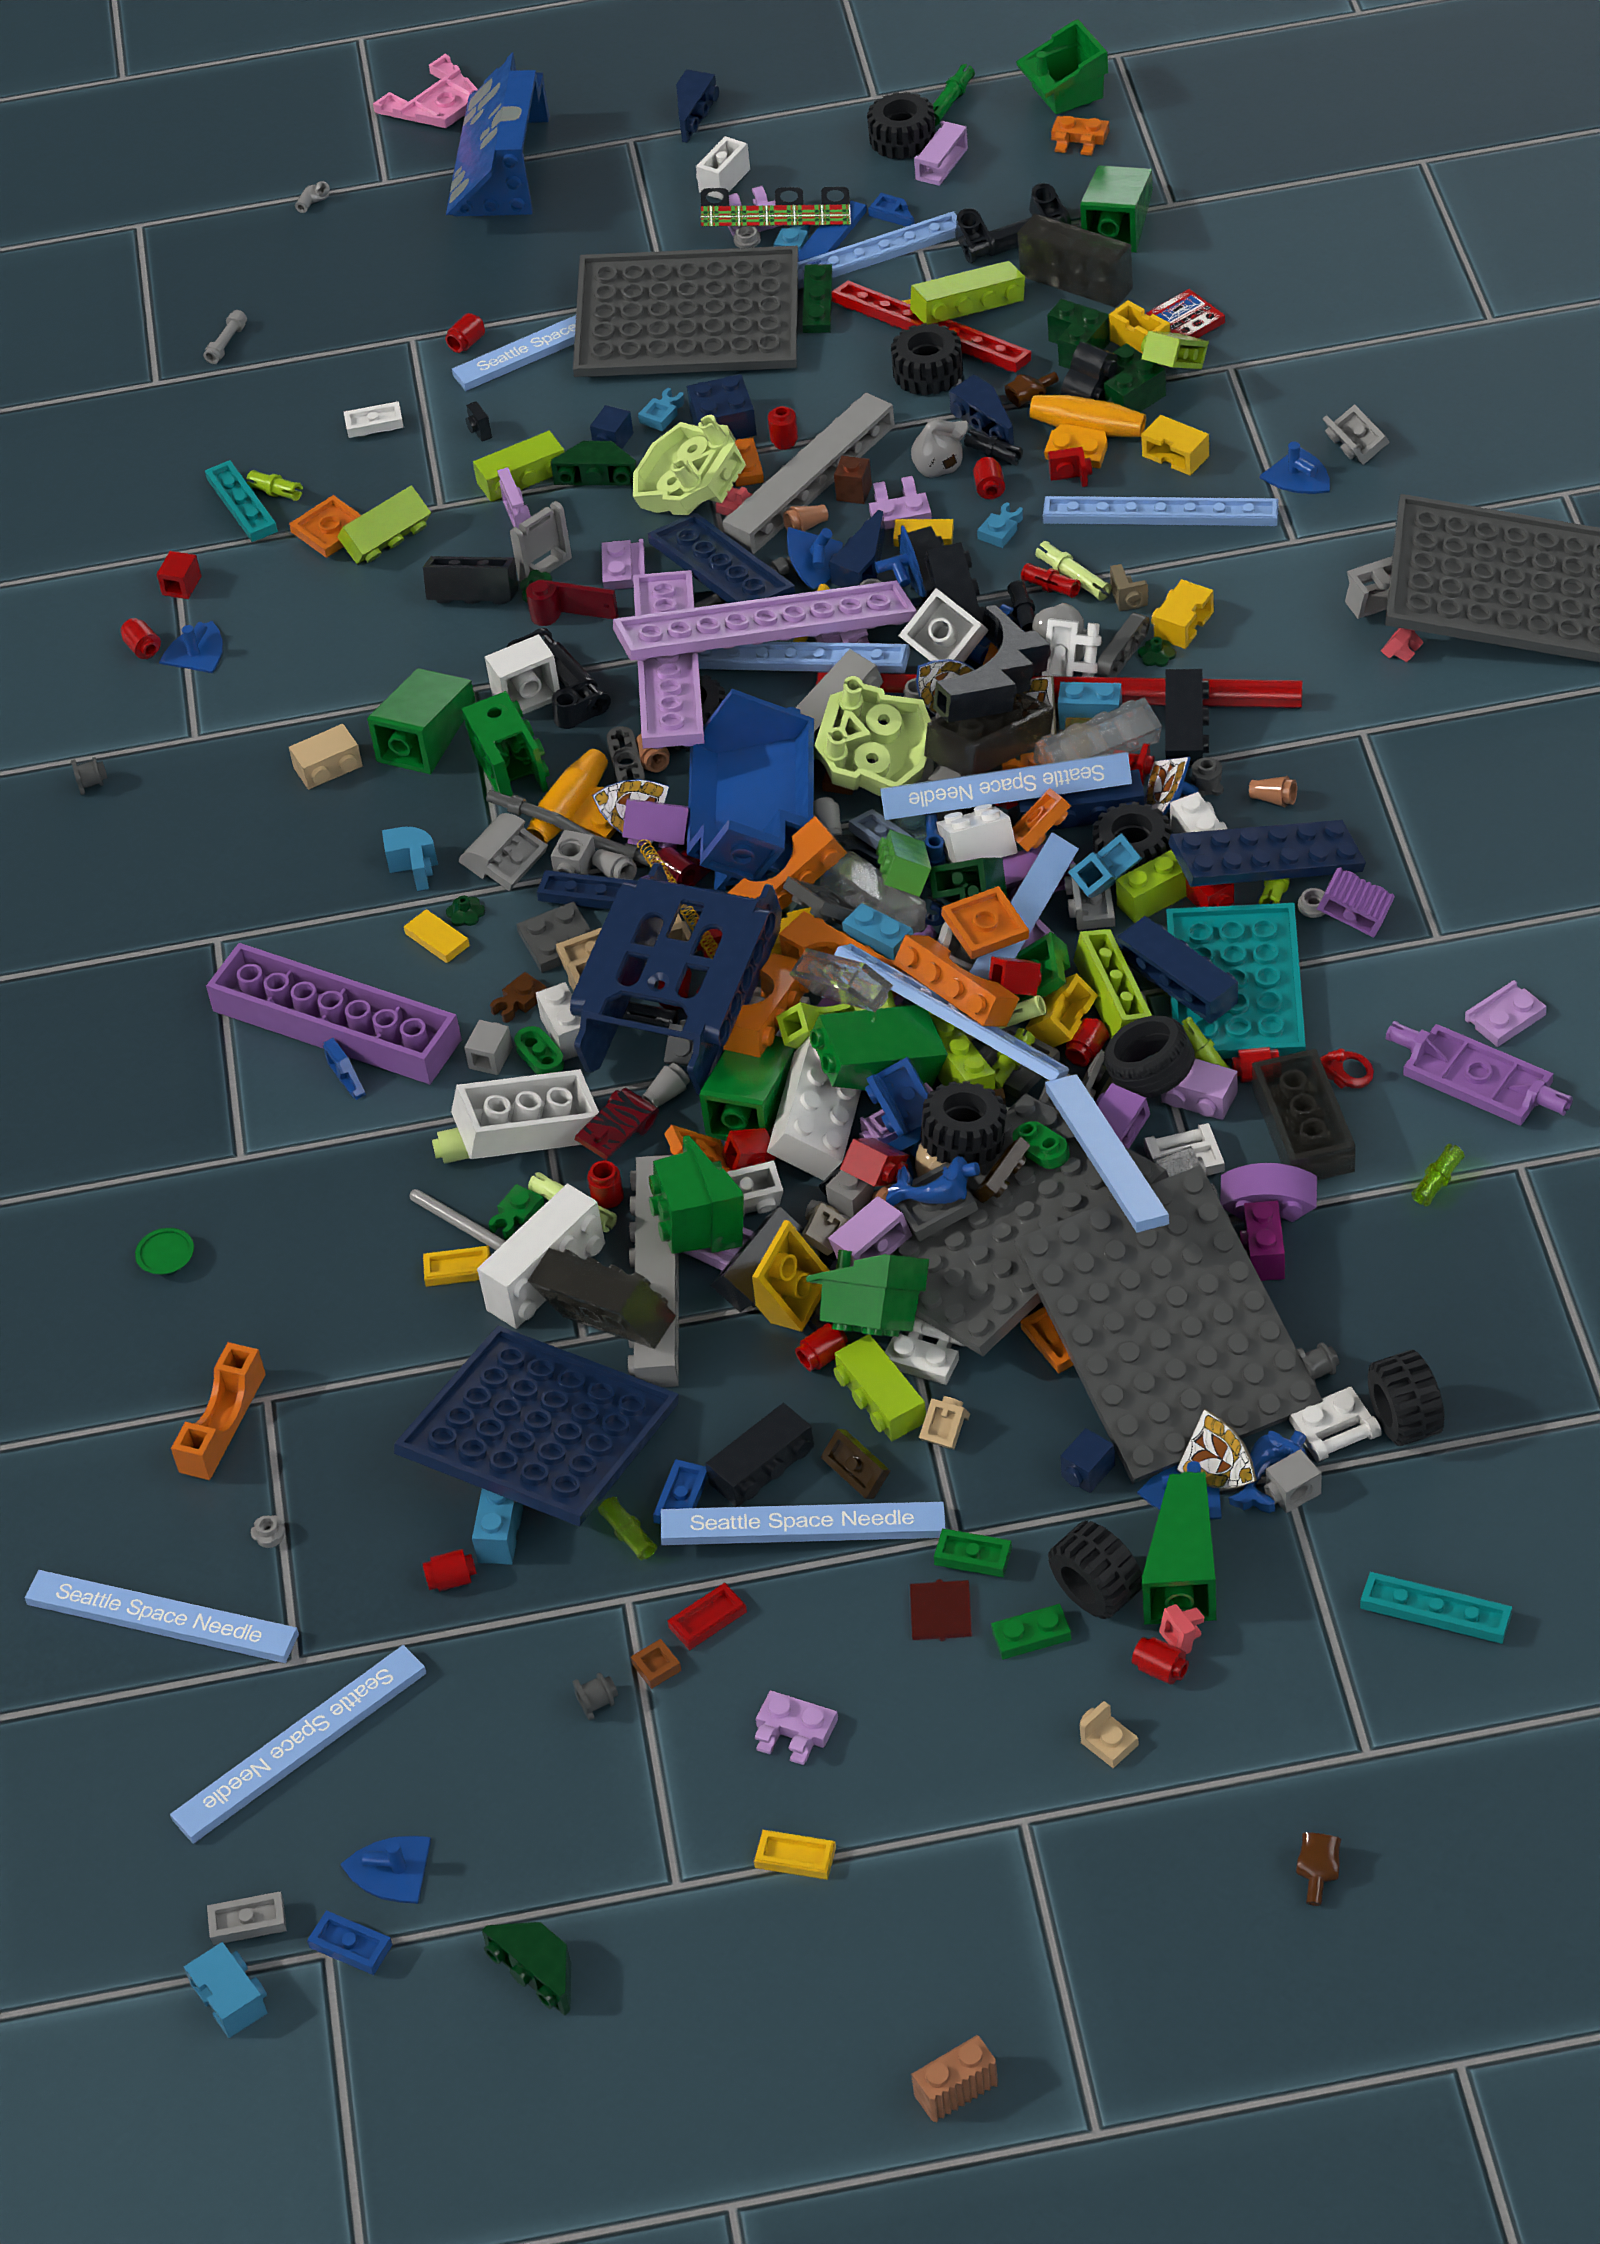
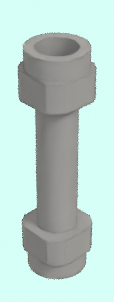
[203,310,247,364]

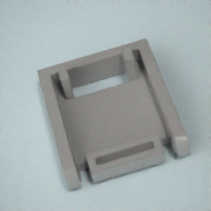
[510,501,572,582]

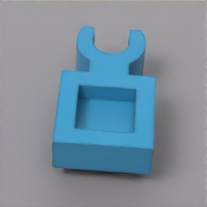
[774,225,810,251]
[638,388,684,431]
[977,502,1023,548]

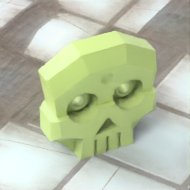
[633,415,746,515]
[814,676,935,796]

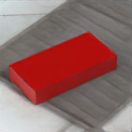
[667,1583,747,1651]

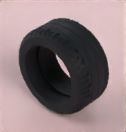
[1104,1016,1195,1098]

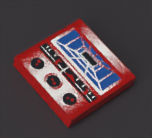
[1146,289,1225,338]

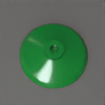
[135,1228,194,1275]

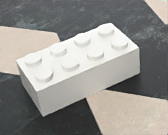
[767,1036,861,1181]
[451,1069,599,1159]
[477,1183,605,1329]

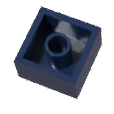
[687,374,757,440]

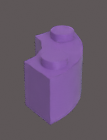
[1220,1163,1317,1222]

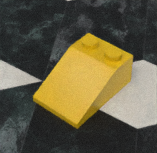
[752,1220,830,1332]

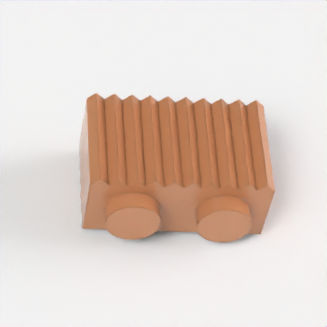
[911,2035,998,2122]

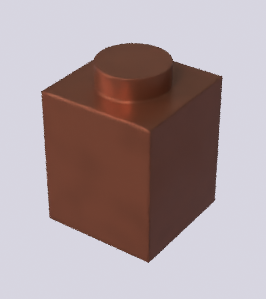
[834,456,872,504]

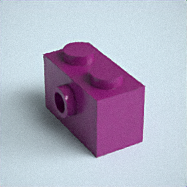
[1240,1201,1285,1281]

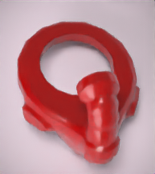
[1317,1048,1374,1089]

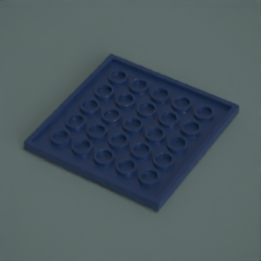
[394,1325,679,1527]

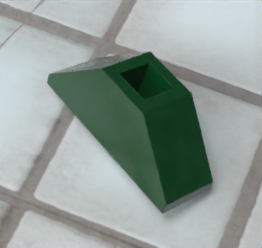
[550,441,637,486]
[482,1922,571,2016]

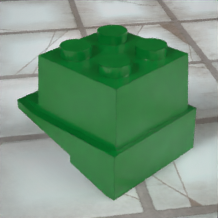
[1016,19,1108,115]
[649,1135,744,1254]
[806,1250,929,1337]

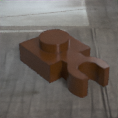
[490,972,547,1023]

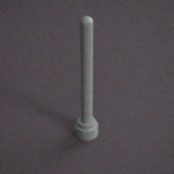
[410,1189,506,1250]

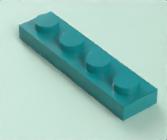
[205,460,278,542]
[1360,1572,1512,1644]

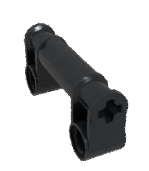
[955,183,1071,263]
[507,628,611,729]

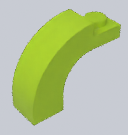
[776,984,896,1049]

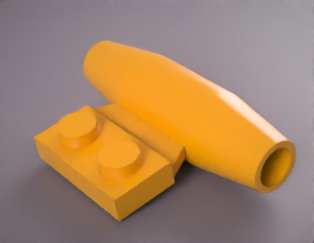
[1030,395,1146,469]
[526,749,617,844]

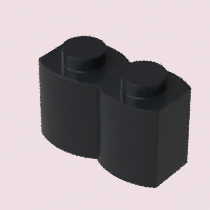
[1060,341,1118,401]

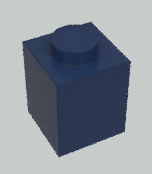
[590,405,634,449]
[1060,1428,1115,1493]

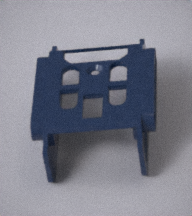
[570,862,782,1096]

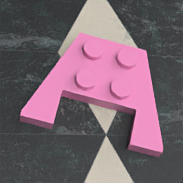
[373,54,478,128]

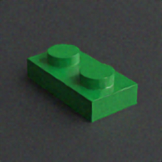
[934,1528,1012,1578]
[991,1604,1071,1660]

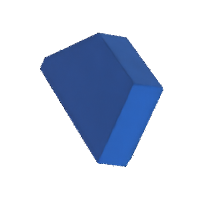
[868,193,914,227]
[323,1038,366,1100]

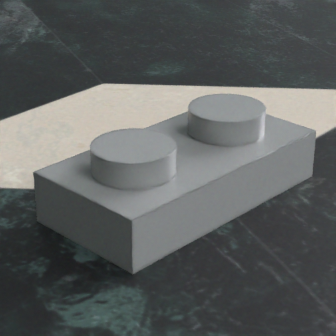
[207,1891,287,1945]

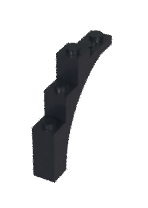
[933,605,1051,723]

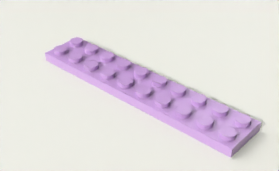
[633,570,704,749]
[613,580,917,661]

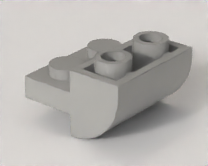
[459,813,548,891]

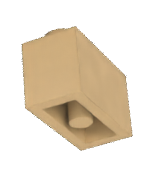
[289,724,363,790]

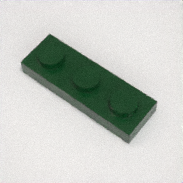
[803,264,833,333]

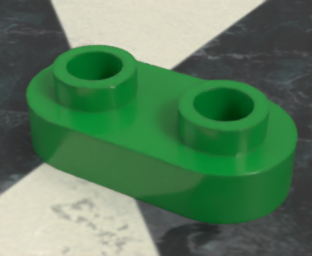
[514,1026,565,1075]
[1012,1121,1070,1169]

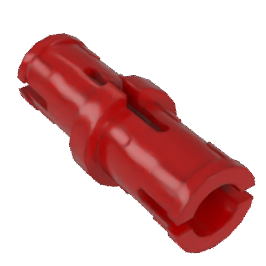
[1021,563,1081,598]

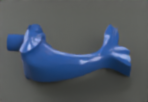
[886,1156,980,1206]
[1229,1431,1307,1514]

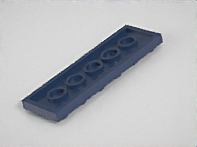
[648,512,795,603]
[1168,820,1366,887]

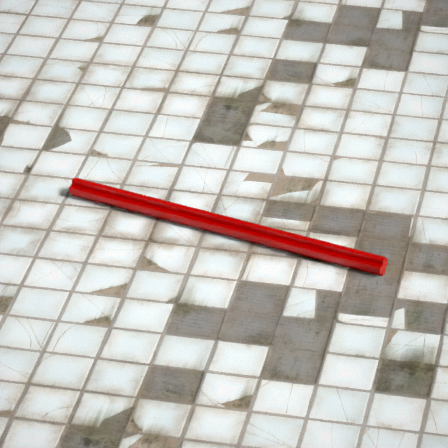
[816,672,1303,708]

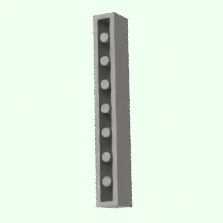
[723,393,895,555]
[628,1155,679,1387]

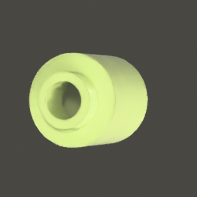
[432,1128,470,1164]

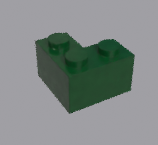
[1047,299,1111,369]
[1104,343,1166,412]
[929,857,1008,900]

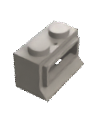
[1345,556,1392,619]

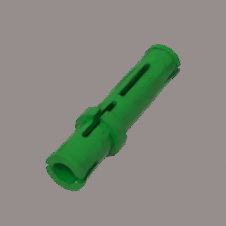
[933,64,975,126]

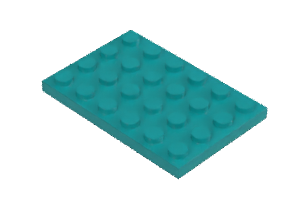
[1166,903,1306,1059]

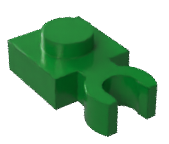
[489,1184,545,1240]

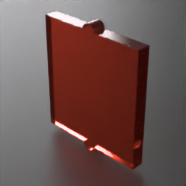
[910,1579,972,1641]

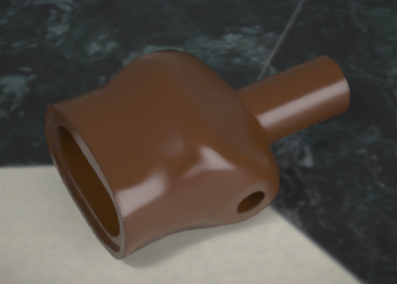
[1004,372,1059,407]
[1296,1832,1342,1906]

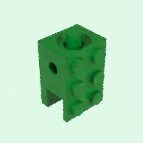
[461,691,550,797]

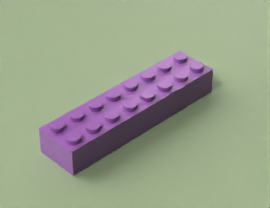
[206,943,462,1084]

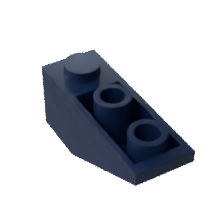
[676,69,719,143]
[949,374,1014,446]
[829,509,885,588]

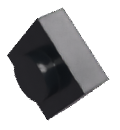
[465,401,492,442]

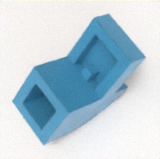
[382,827,438,891]
[1068,833,1143,898]

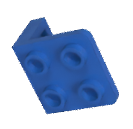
[865,1057,929,1137]

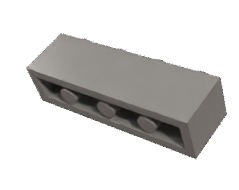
[796,649,883,745]

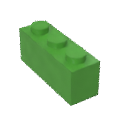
[876,829,931,897]

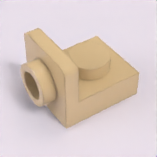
[919,1396,970,1450]
[1080,1701,1139,1768]

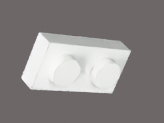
[344,401,404,438]

